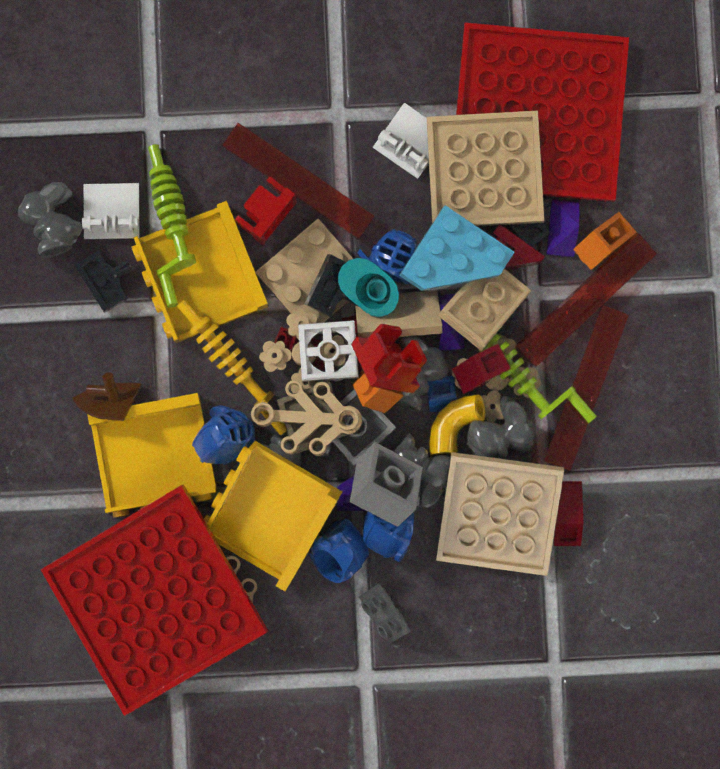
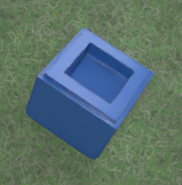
[427,376,457,412]

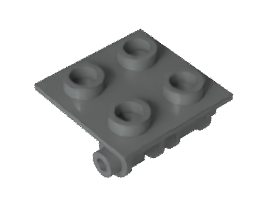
[359,583,411,644]

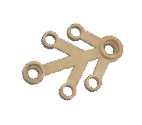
[251,380,362,456]

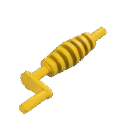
[177,299,287,436]

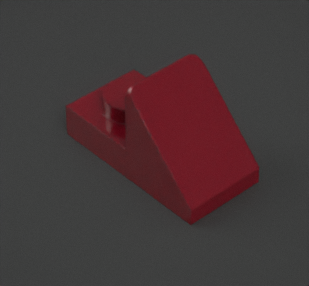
[492,224,545,270]

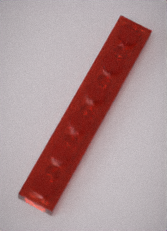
[222,123,374,240]
[516,233,656,367]
[544,305,629,471]

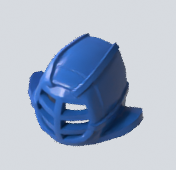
[357,229,418,284]
[192,405,255,466]
[362,512,414,562]
[308,518,369,583]

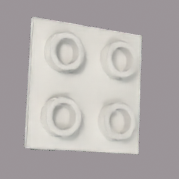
[373,103,429,179]
[82,183,139,239]

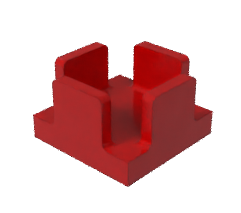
[235,176,297,246]
[351,324,427,393]

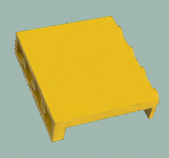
[131,201,269,343]
[87,393,218,518]
[204,441,342,591]

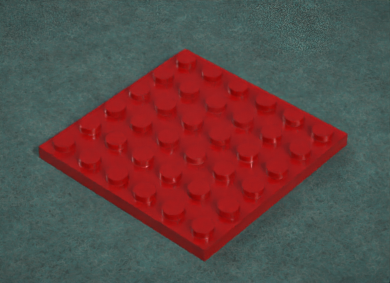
[456,23,629,202]
[41,484,269,716]

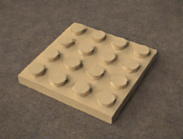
[426,111,544,226]
[436,452,564,576]

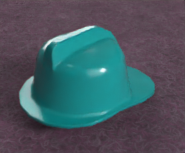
[338,258,399,317]

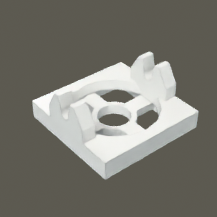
[298,321,359,382]

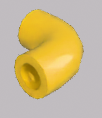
[429,395,485,457]

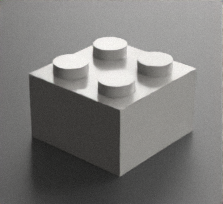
[332,389,396,467]
[350,442,423,527]

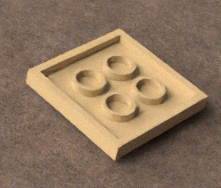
[255,219,353,325]

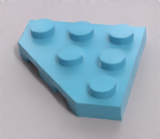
[399,205,514,291]

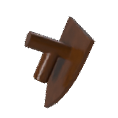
[72,372,141,421]

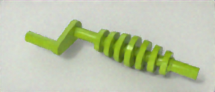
[148,144,196,308]
[479,334,597,423]

